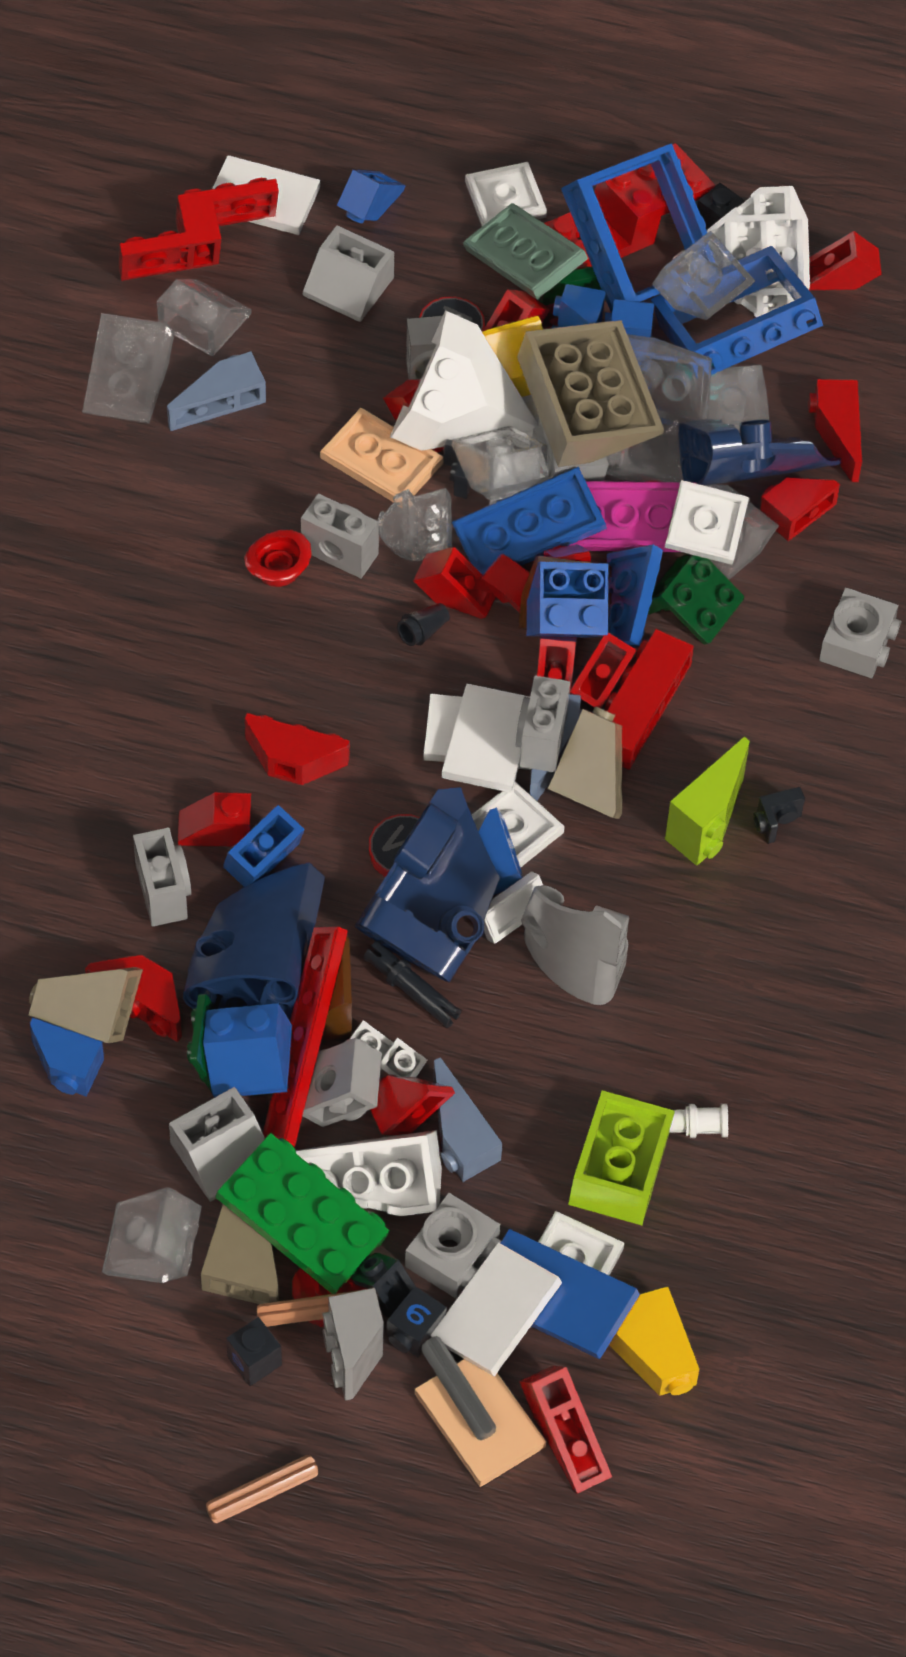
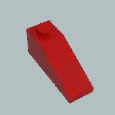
[808,379,862,483]
[519,1365,612,1494]

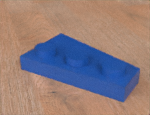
[607,544,663,647]

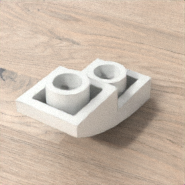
[350,1020,428,1079]

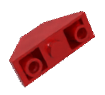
[245,713,350,785]
[85,955,182,1042]

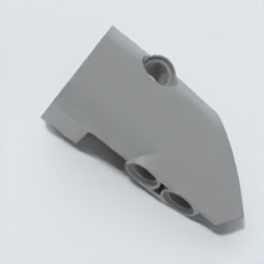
[521,885,629,1005]

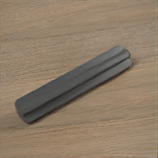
[422,1336,496,1441]

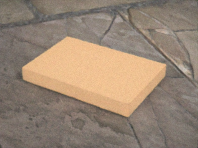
[320,408,443,508]
[415,1359,546,1487]

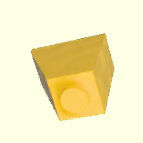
[609,1287,700,1396]

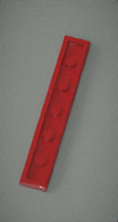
[263,926,348,1147]

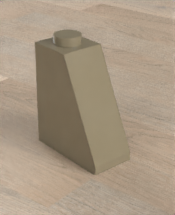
[548,706,622,819]
[29,967,143,1043]
[201,1204,279,1304]

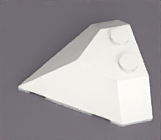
[672,186,810,317]
[390,310,538,451]

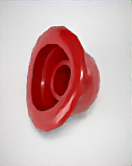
[244,530,312,587]

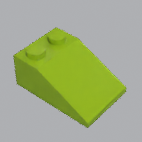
[665,737,750,866]
[568,1090,675,1226]

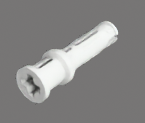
[669,1103,728,1138]

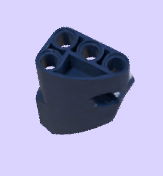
[678,418,841,486]
[354,787,500,983]
[183,862,325,1019]

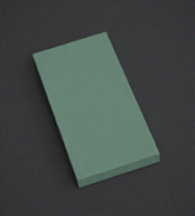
[463,203,588,300]

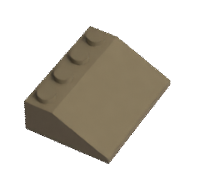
[517,320,664,467]

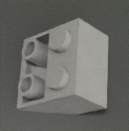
[303,226,394,322]
[169,1087,265,1202]
[322,1288,383,1400]

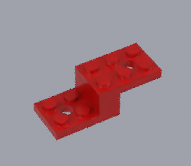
[544,143,715,270]
[119,177,279,281]

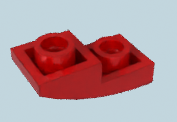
[479,554,529,613]

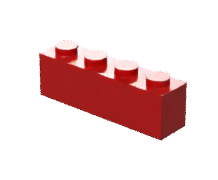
[605,629,694,770]

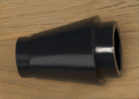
[397,603,450,646]

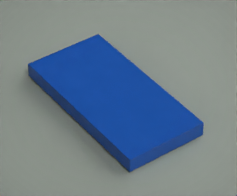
[452,466,607,575]
[500,1229,640,1360]

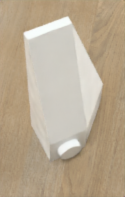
[296,1130,442,1216]

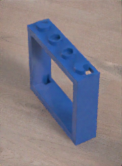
[561,143,721,313]
[651,246,823,380]

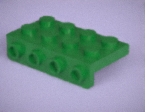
[215,1133,390,1294]

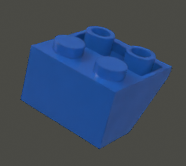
[527,562,608,638]

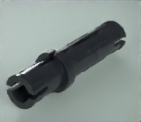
[363,941,462,1028]

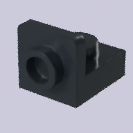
[444,439,479,499]
[753,787,805,844]
[351,1252,415,1318]

